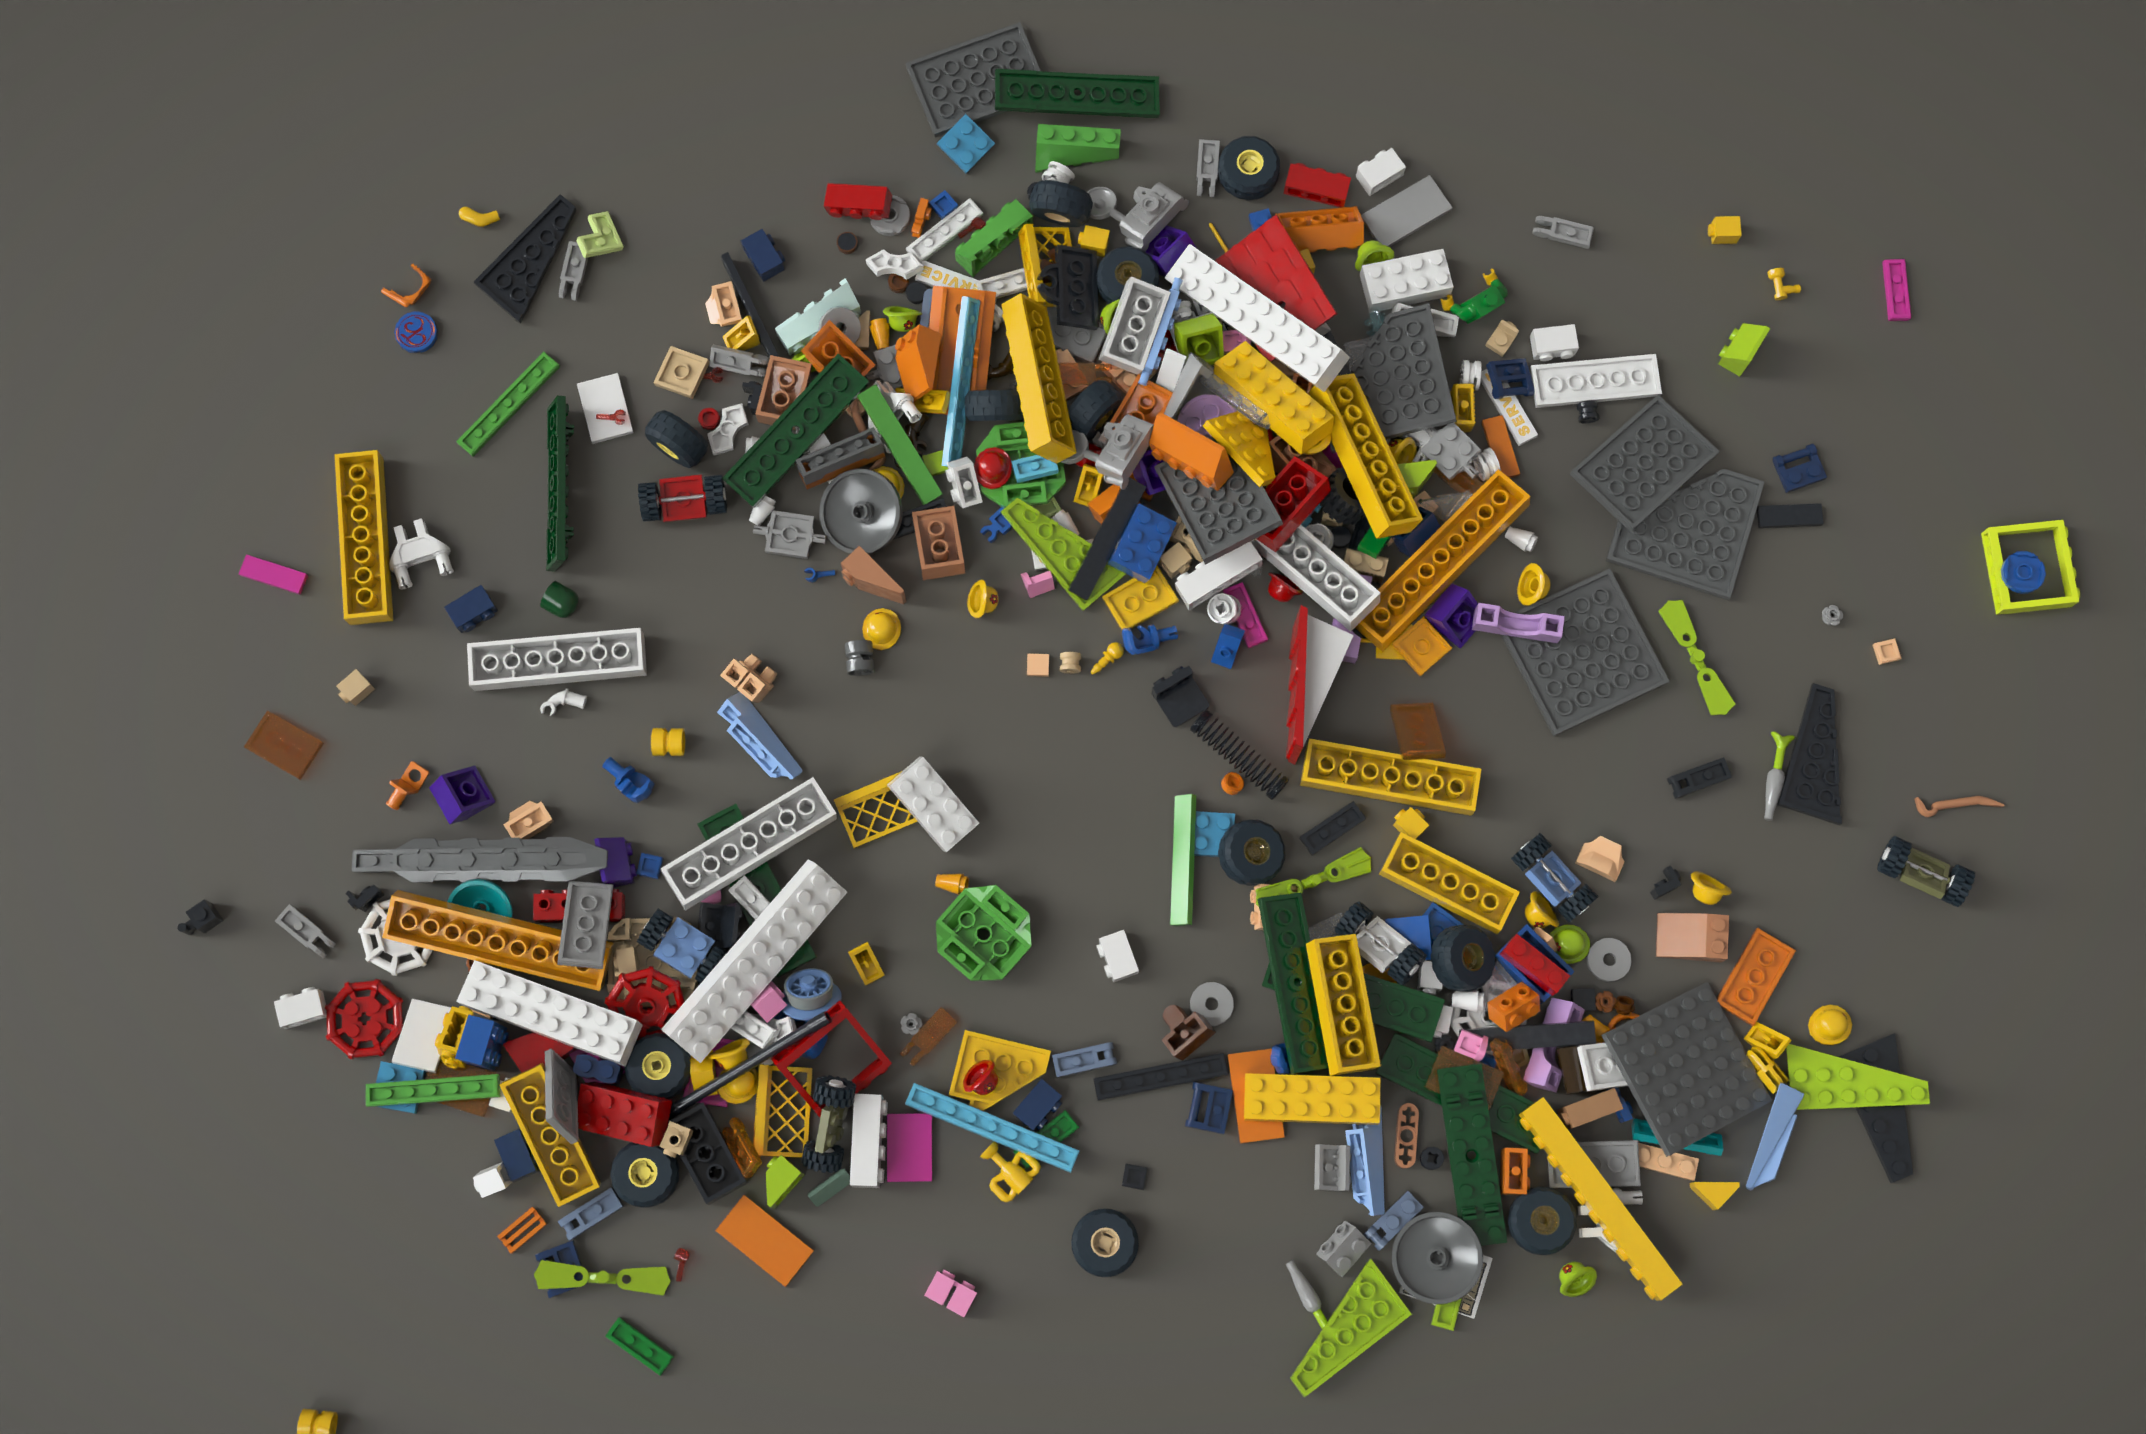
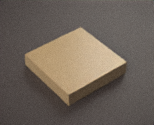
[653,346,710,399]

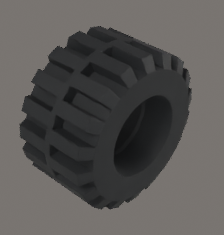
[1320,467,1366,525]

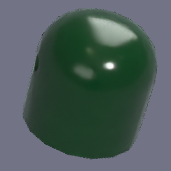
[540,580,579,618]

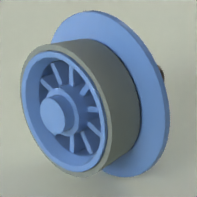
[782,968,842,1021]

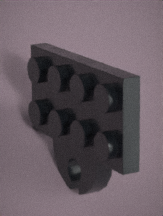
[1037,245,1099,330]

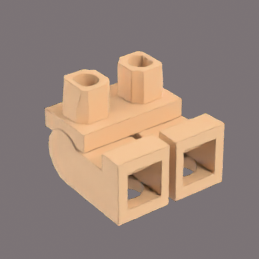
[720,654,777,703]

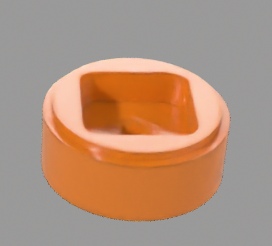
[1221,772,1244,795]

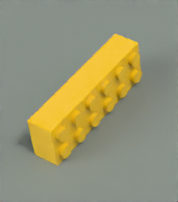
[1213,341,1334,455]
[1379,832,1520,934]
[1306,934,1381,1076]
[500,1063,601,1207]
[1244,1073,1380,1125]

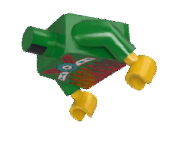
[1440,269,1508,324]

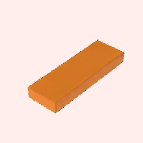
[1481,415,1520,478]

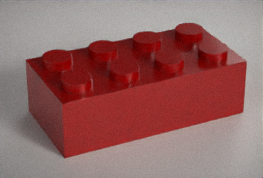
[1256,456,1331,552]
[578,1081,672,1147]

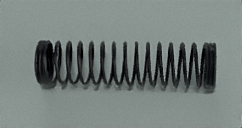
[1190,710,1289,800]

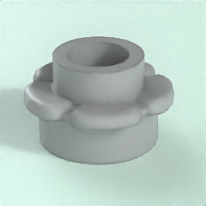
[1822,605,1843,626]
[900,1013,922,1035]

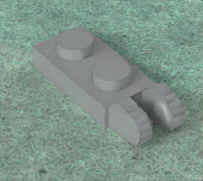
[1196,139,1220,197]
[1532,216,1594,249]
[558,241,589,301]
[709,344,769,376]
[275,904,336,958]

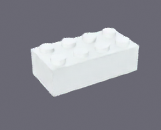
[1360,249,1454,313]
[1099,277,1171,375]
[1175,541,1262,611]
[887,756,980,852]
[850,1094,888,1188]

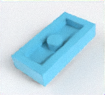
[1011,455,1058,483]

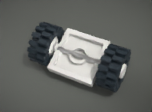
[1335,901,1427,985]

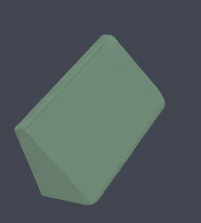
[807,1168,850,1207]

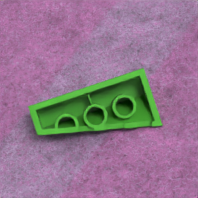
[1035,124,1121,173]
[955,199,1033,277]

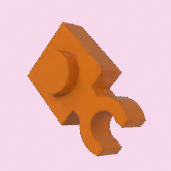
[911,198,932,238]

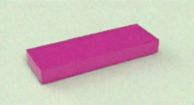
[1882,259,1911,321]
[239,554,308,595]
[1223,582,1268,649]

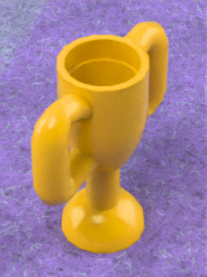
[980,1141,1041,1202]

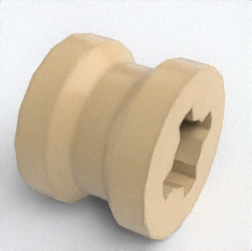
[1060,652,1081,674]

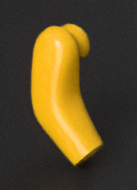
[459,206,500,227]

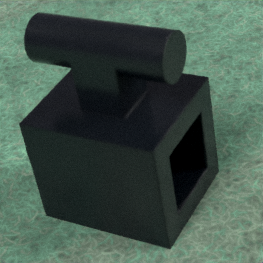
[177,899,224,935]

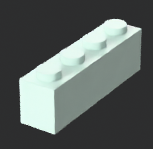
[775,279,861,355]

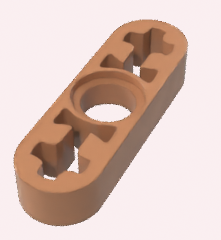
[1394,1103,1419,1169]

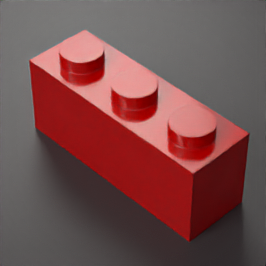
[1283,163,1351,208]
[824,183,893,220]
[1499,934,1570,996]

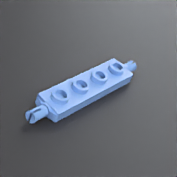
[1138,277,1183,386]

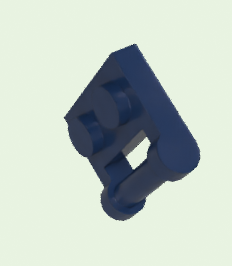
[1486,358,1534,399]
[1773,443,1827,493]
[1185,1082,1233,1135]
[535,1241,588,1298]

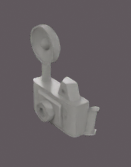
[1087,182,1189,252]
[1061,414,1154,490]

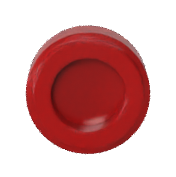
[698,408,720,430]

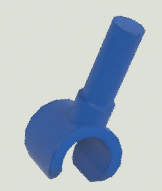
[804,568,835,583]

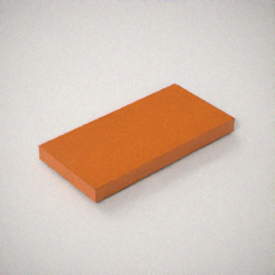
[1717,928,1796,1026]
[1227,1049,1285,1144]
[715,1195,814,1287]

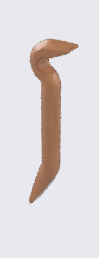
[850,398,886,470]
[1915,796,2004,817]

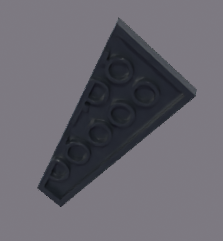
[474,194,576,324]
[1777,683,1842,825]
[1839,1033,1913,1183]

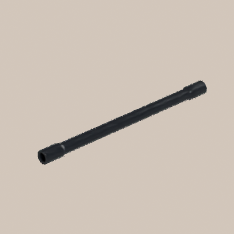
[669,1011,832,1120]

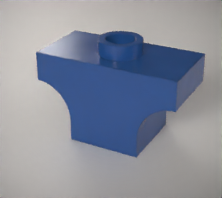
[1211,624,1245,669]

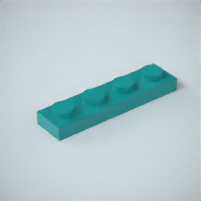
[1632,1118,1724,1156]

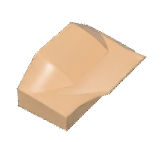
[705,281,742,327]
[503,801,554,839]
[1575,836,1625,882]

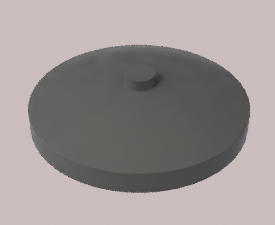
[819,469,903,554]
[1392,1212,1483,1305]

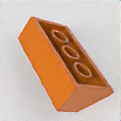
[1275,206,1364,252]
[1149,412,1234,491]

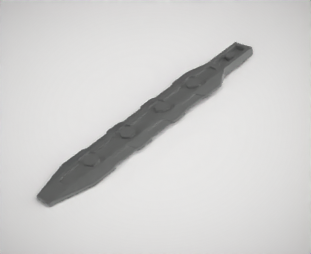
[352,837,608,883]

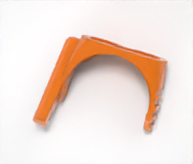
[381,264,432,307]

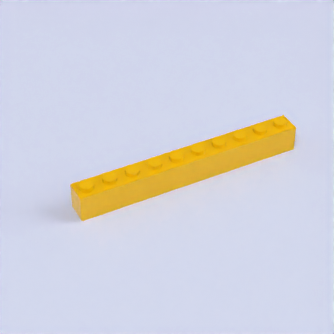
[1519,1097,1682,1301]

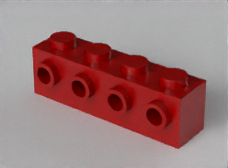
[533,889,625,923]

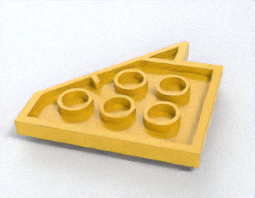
[1203,410,1275,487]
[949,1030,1051,1111]

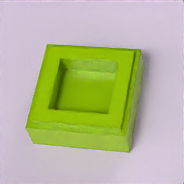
[922,450,948,476]

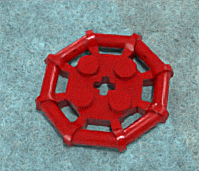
[604,966,685,1041]
[325,978,404,1060]

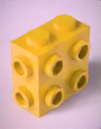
[435,1006,475,1069]

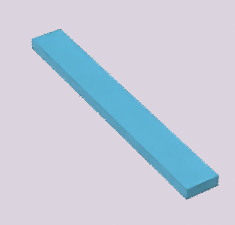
[942,296,980,467]
[905,1083,1079,1173]

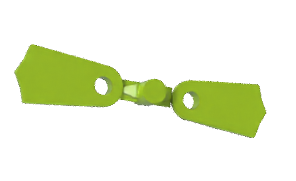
[1658,600,1735,716]
[1255,847,1371,907]
[534,1260,671,1296]

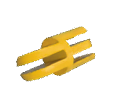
[1746,1046,1789,1094]

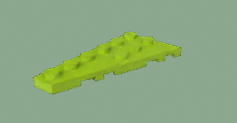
[1000,498,1125,611]
[1786,1044,1930,1110]
[1290,1259,1412,1397]

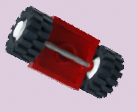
[638,475,727,522]

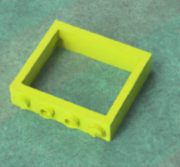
[1981,520,2080,615]

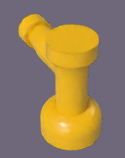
[1767,268,1801,300]

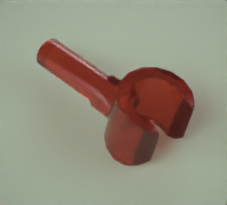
[958,217,986,239]
[702,367,723,383]
[596,409,626,425]
[674,1248,689,1282]

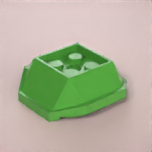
[976,422,1066,508]
[936,885,1032,981]

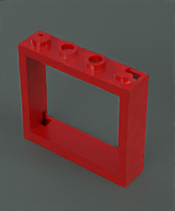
[770,1000,892,1118]

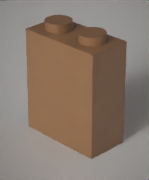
[1557,1088,1623,1130]

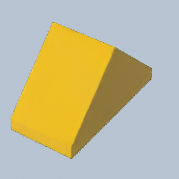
[723,316,761,351]
[1073,464,1104,507]
[848,942,885,986]
[1743,1021,1792,1060]
[690,1050,718,1096]
[1690,1182,1740,1210]

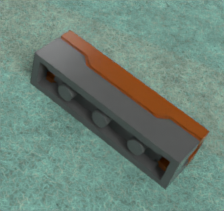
[796,427,885,490]

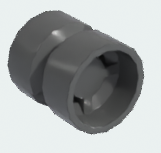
[845,640,875,676]

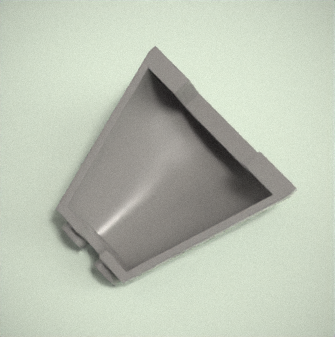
[1164,352,1232,421]

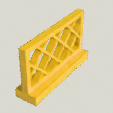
[1018,224,1072,307]
[834,771,918,848]
[752,1065,812,1158]

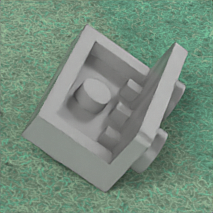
[1314,1144,1351,1191]
[1316,1221,1372,1277]

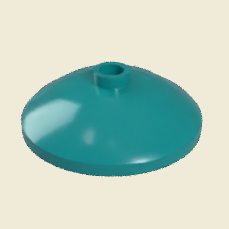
[447,879,513,918]

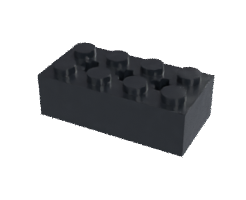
[667,1102,749,1205]

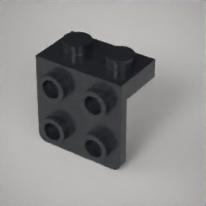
[1151,666,1209,727]
[697,902,742,950]

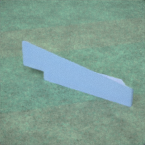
[717,692,803,779]
[1746,1083,1804,1191]
[1345,1105,1385,1216]

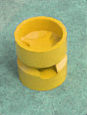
[651,728,685,756]
[297,1408,338,1434]

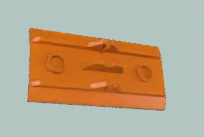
[924,286,996,417]

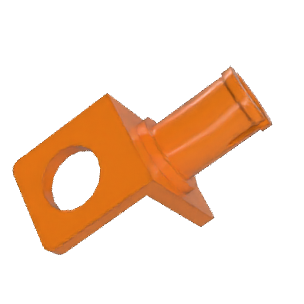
[386,761,429,810]

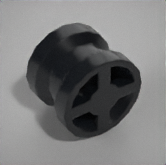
[1576,401,1600,424]
[1419,1147,1444,1170]

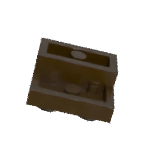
[1557,1046,1587,1095]

